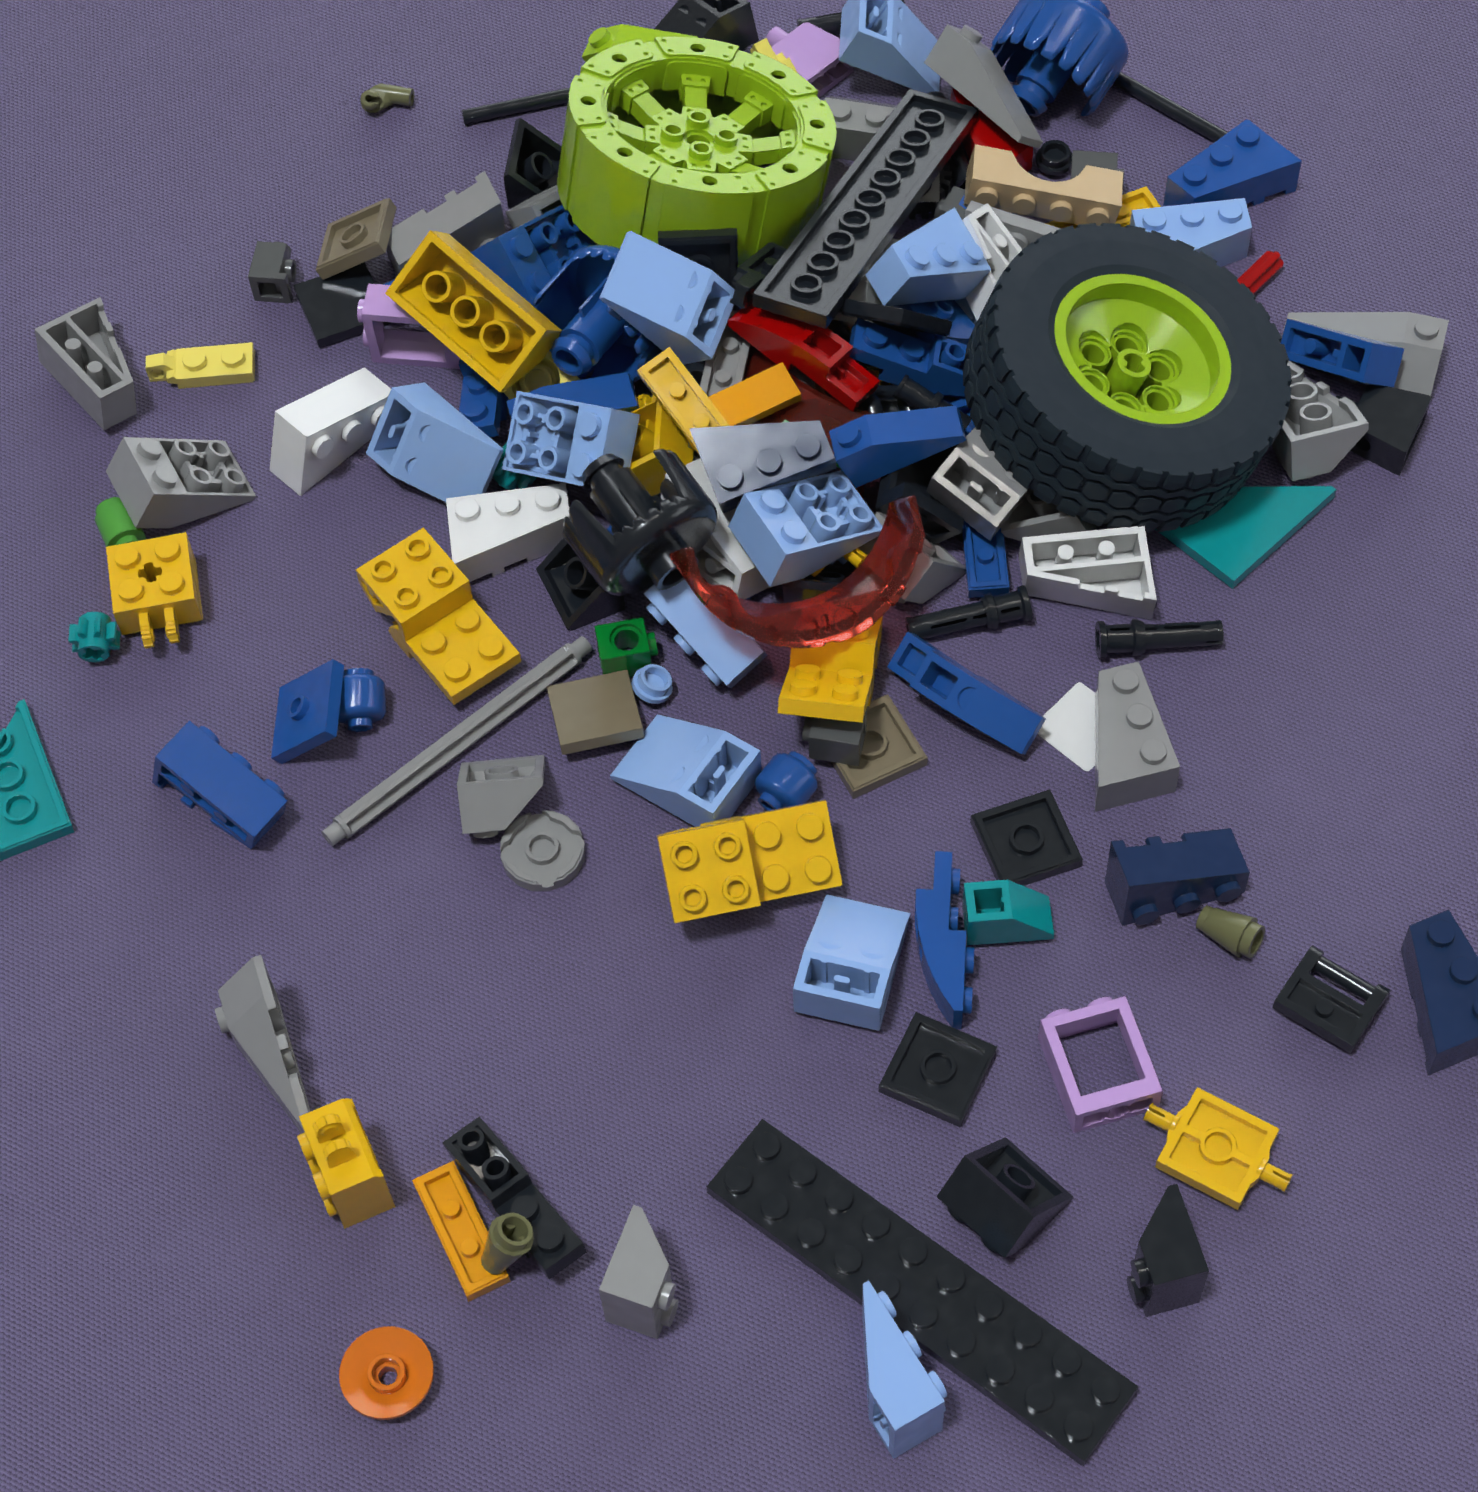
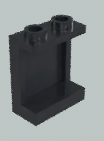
[875,443,964,545]

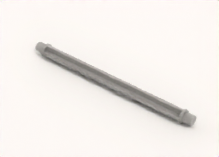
[321,636,592,846]

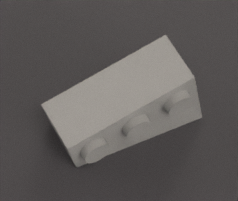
[1095,661,1180,812]

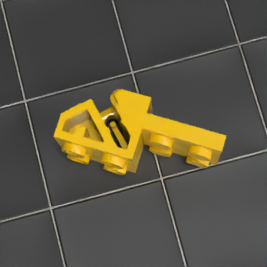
[355,527,521,705]
[778,604,883,723]
[656,800,843,923]

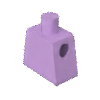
[766,22,853,98]

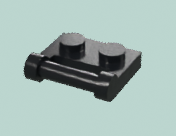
[1272,945,1391,1054]

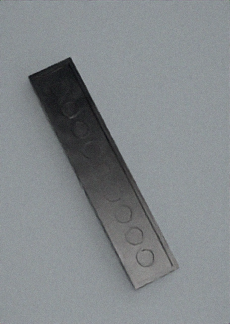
[753,89,978,329]
[706,1119,1139,1467]

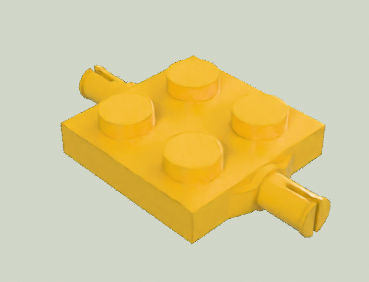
[1143,1087,1293,1210]

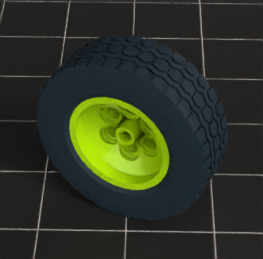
[963,223,1292,532]

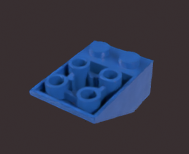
[471,205,596,306]

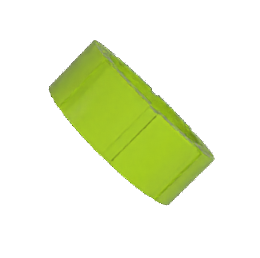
[557,36,837,266]

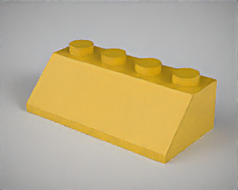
[385,230,562,393]

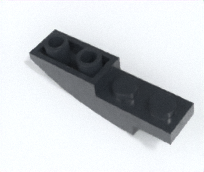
[442,1116,587,1280]

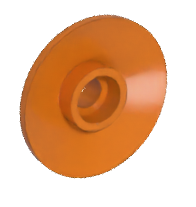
[339,1326,434,1420]

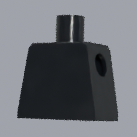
[1336,384,1432,476]

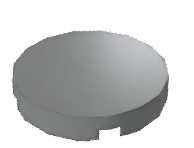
[500,810,585,891]

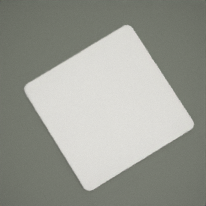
[1038,682,1095,771]

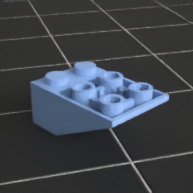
[839,0,940,93]
[599,231,735,365]
[366,382,504,502]
[502,391,640,486]
[728,470,885,587]
[610,714,762,827]
[793,894,911,1031]
[862,1280,947,1459]

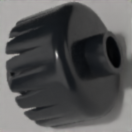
[562,449,717,596]

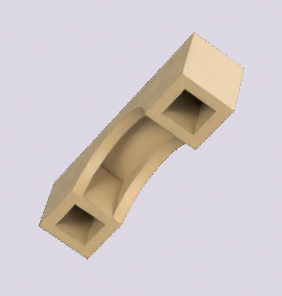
[964,144,1123,226]

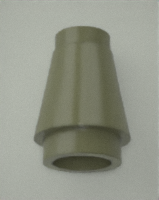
[1196,905,1265,958]
[481,1213,534,1274]

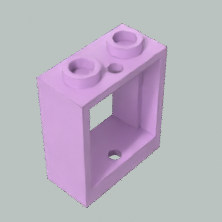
[357,283,460,369]
[1038,996,1163,1133]

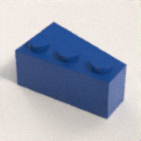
[1163,119,1302,207]
[152,720,288,849]

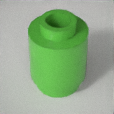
[95,497,146,547]

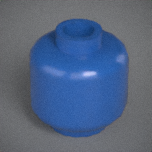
[338,668,386,732]
[755,751,818,811]

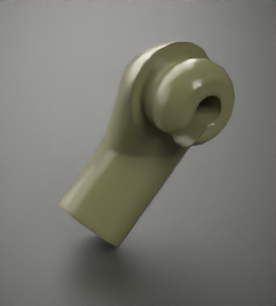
[360,83,415,113]

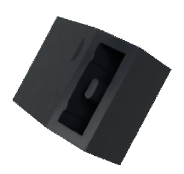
[655,0,759,51]

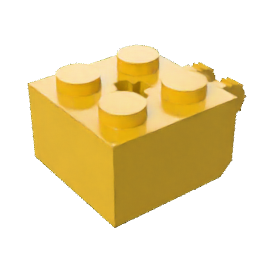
[630,393,693,496]
[106,532,203,649]
[297,1098,395,1229]

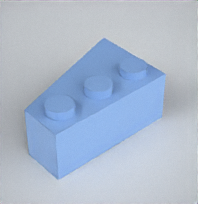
[1130,198,1252,267]
[865,207,992,306]
[644,572,768,688]

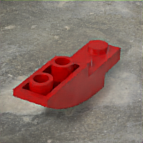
[726,303,880,412]

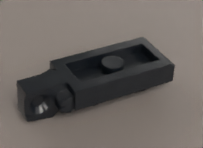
[730,242,787,309]

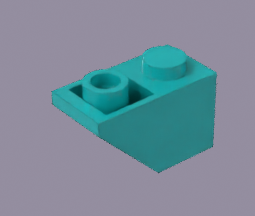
[962,880,1054,946]

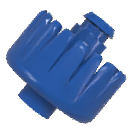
[991,0,1129,117]
[533,245,663,384]

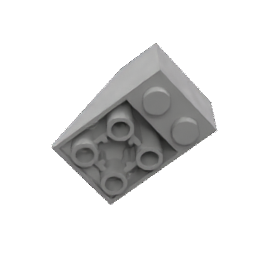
[926,427,1032,541]
[106,437,256,528]

